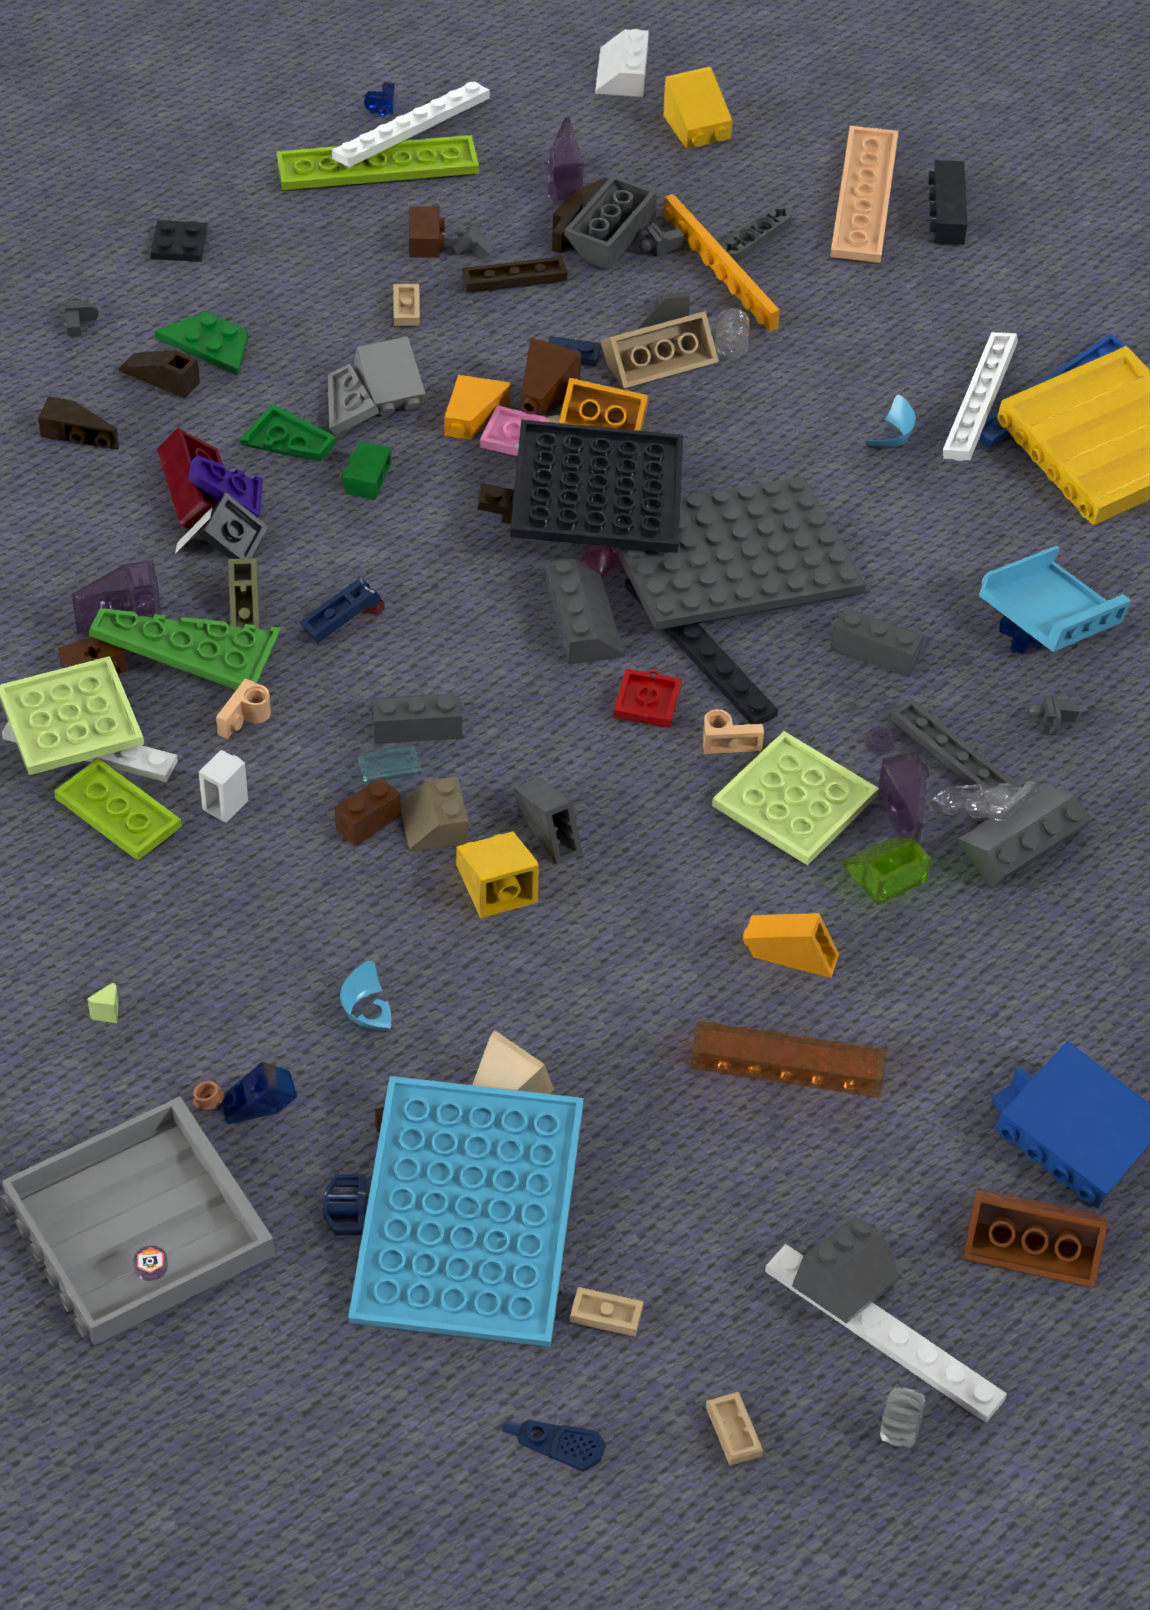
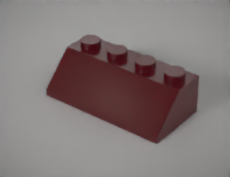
[157,428,223,532]

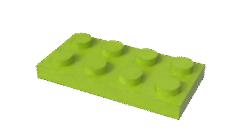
[54,758,182,861]

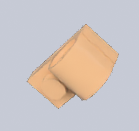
[216,679,271,739]
[703,709,764,754]

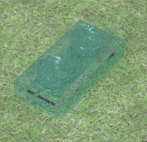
[357,745,421,784]

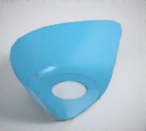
[865,395,916,448]
[340,961,391,1031]

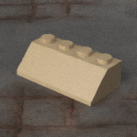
[600,311,719,389]

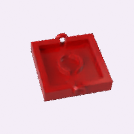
[613,669,682,728]

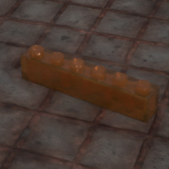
[691,1021,887,1098]

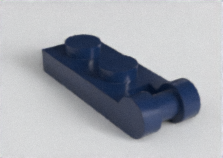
[300,579,381,644]

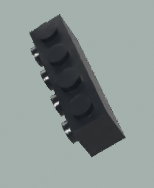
[928,160,967,244]

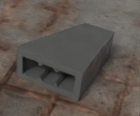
[513,777,583,864]

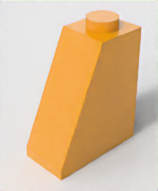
[444,375,510,440]
[743,913,839,978]

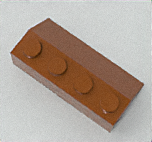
[963,1188,1108,1288]

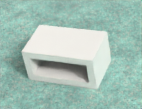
[199,750,248,823]

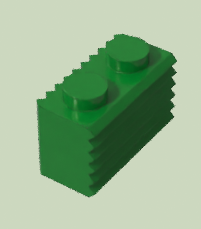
[341,441,392,500]

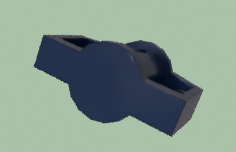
[323,1174,366,1235]

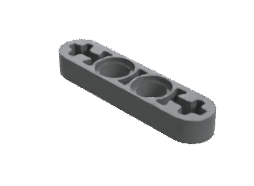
[721,205,792,262]

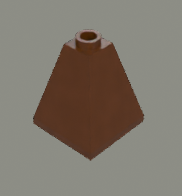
[521,338,581,415]

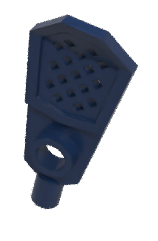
[502,1420,606,1472]

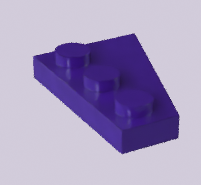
[189,455,263,518]

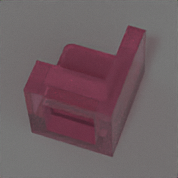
[580,545,615,578]

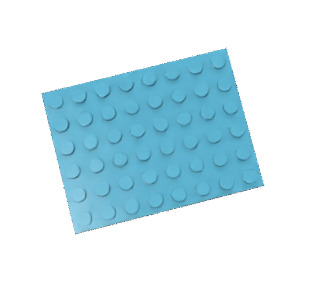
[348,1076,584,1347]

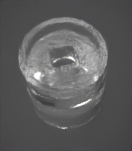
[715,309,750,358]

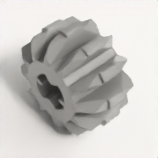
[880,1388,925,1448]

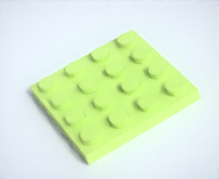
[0,656,144,775]
[712,731,879,866]

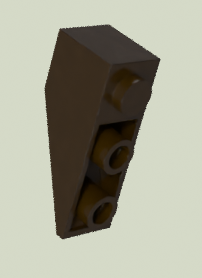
[119,350,200,398]
[38,396,119,450]

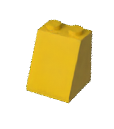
[663,67,732,149]
[456,831,539,918]

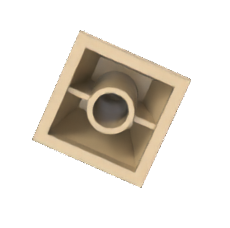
[472,1030,554,1094]

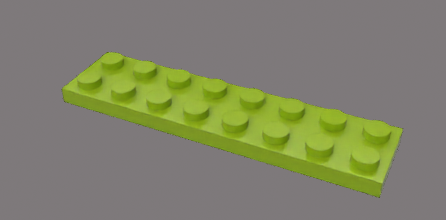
[276,135,479,190]

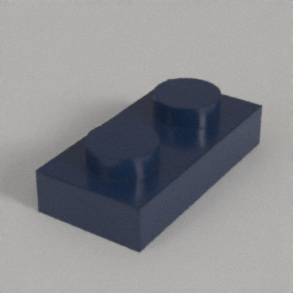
[548,336,601,367]

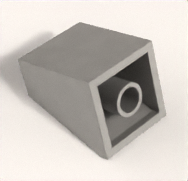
[353,336,426,416]

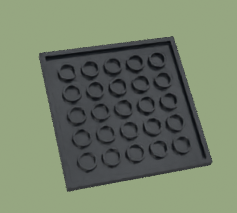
[510,419,683,553]

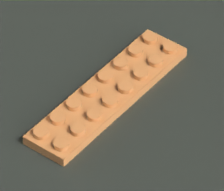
[830,126,898,263]

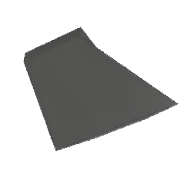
[639,292,690,328]

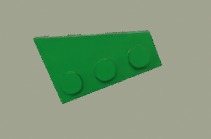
[239,404,337,461]

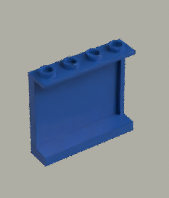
[994,1040,1150,1208]

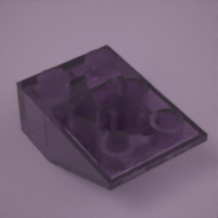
[72,560,161,636]

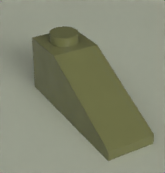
[228,558,260,629]

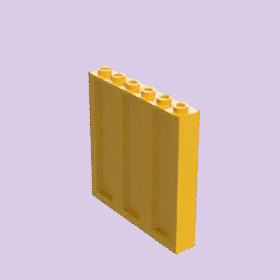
[996,346,1150,526]

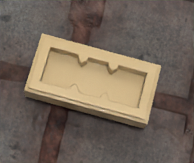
[706,1392,763,1466]

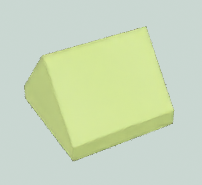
[87,983,119,1023]

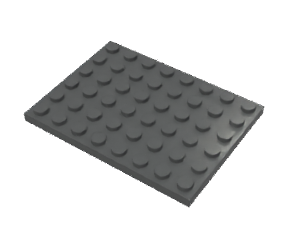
[614,476,866,630]

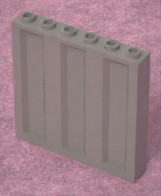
[0,1096,275,1345]

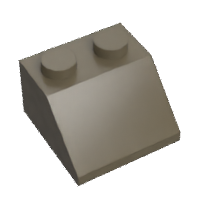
[400,776,469,852]

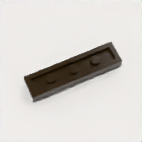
[462,256,567,292]

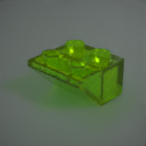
[843,838,931,905]

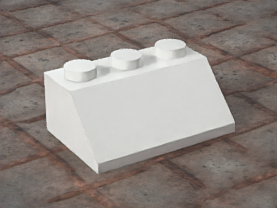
[595,29,649,97]

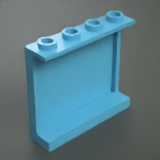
[978,546,1131,652]

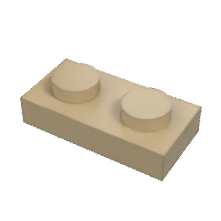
[393,284,420,326]
[570,1287,644,1337]

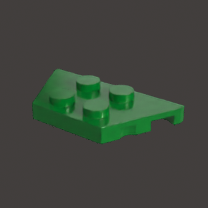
[155,312,249,375]

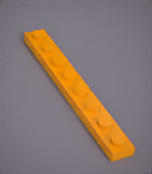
[662,194,780,332]

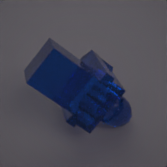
[364,83,395,117]
[999,615,1043,655]

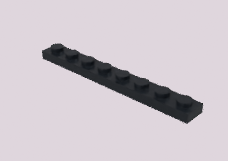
[625,578,778,725]

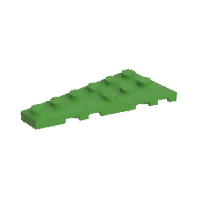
[89,608,281,690]

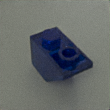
[221,1061,297,1124]

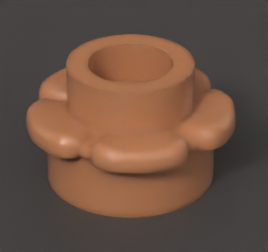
[193,1081,224,1111]

